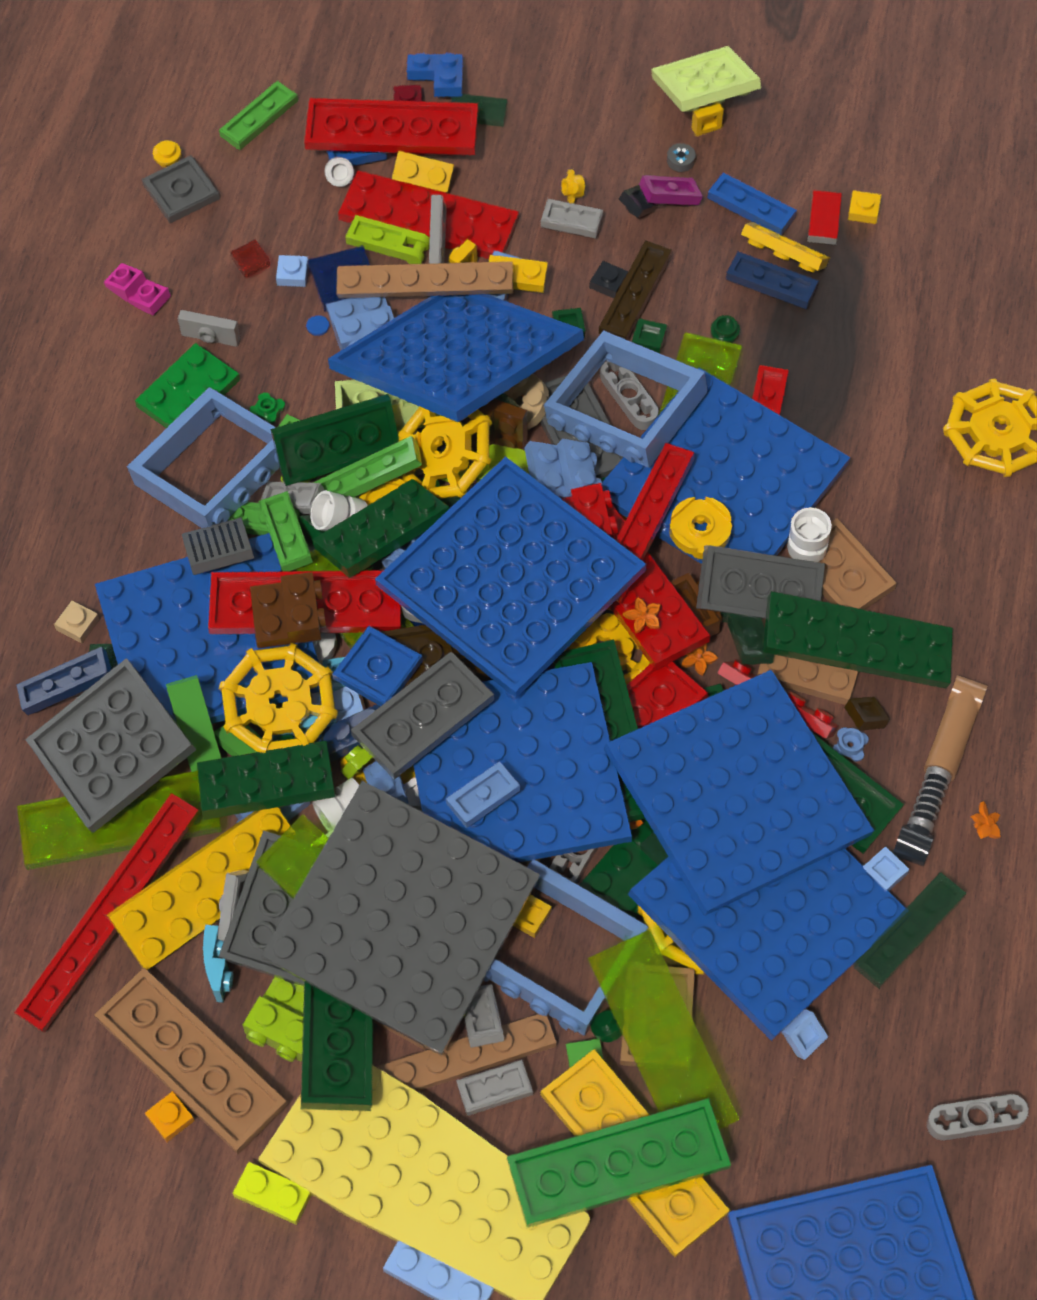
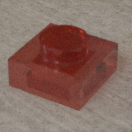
[230,239,271,278]

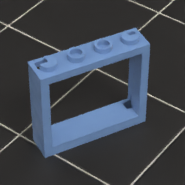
[544,331,708,468]
[127,387,280,528]
[484,860,648,1036]

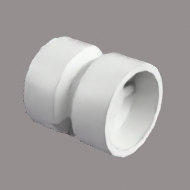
[310,490,368,531]
[787,507,832,562]
[312,778,359,832]

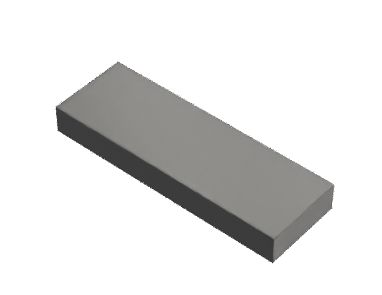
[429,195,446,264]

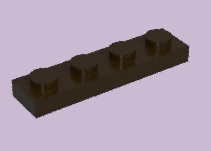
[599,240,672,340]

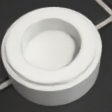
[325,157,354,187]

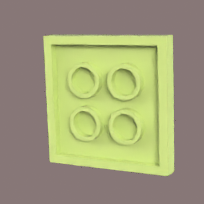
[651,46,761,112]

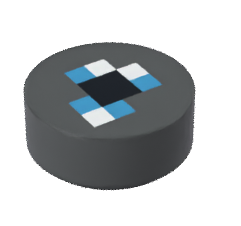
[667,143,695,172]

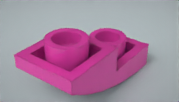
[103,263,171,315]

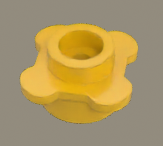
[561,169,585,204]

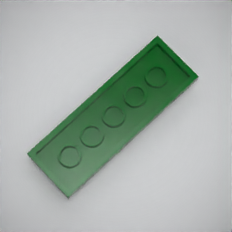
[507,1098,731,1228]

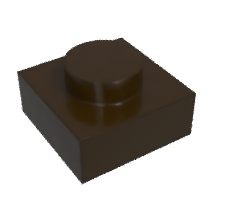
[844,697,890,731]

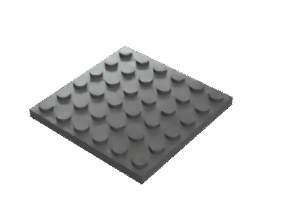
[261,781,540,1056]

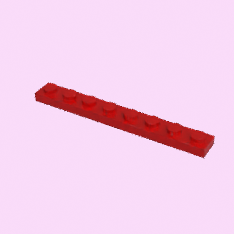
[14,793,200,1033]

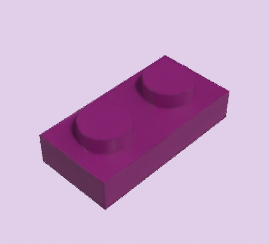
[639,175,703,205]

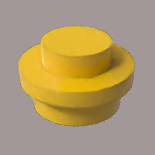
[153,141,181,168]

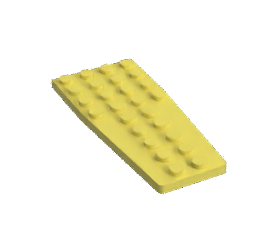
[258,1065,590,1300]

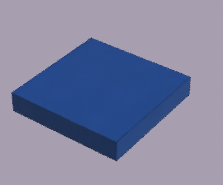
[332,626,423,706]

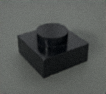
[619,185,659,219]
[589,261,628,299]

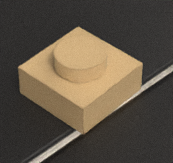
[54,601,100,643]

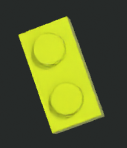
[233,1162,311,1225]

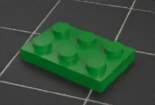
[135,343,240,428]

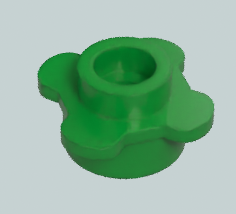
[250,392,285,424]

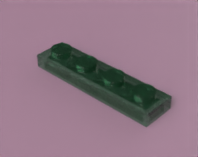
[853,872,966,989]

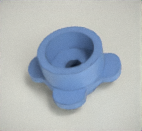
[833,728,868,762]

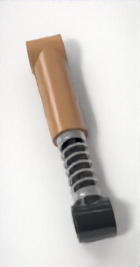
[893,675,988,867]

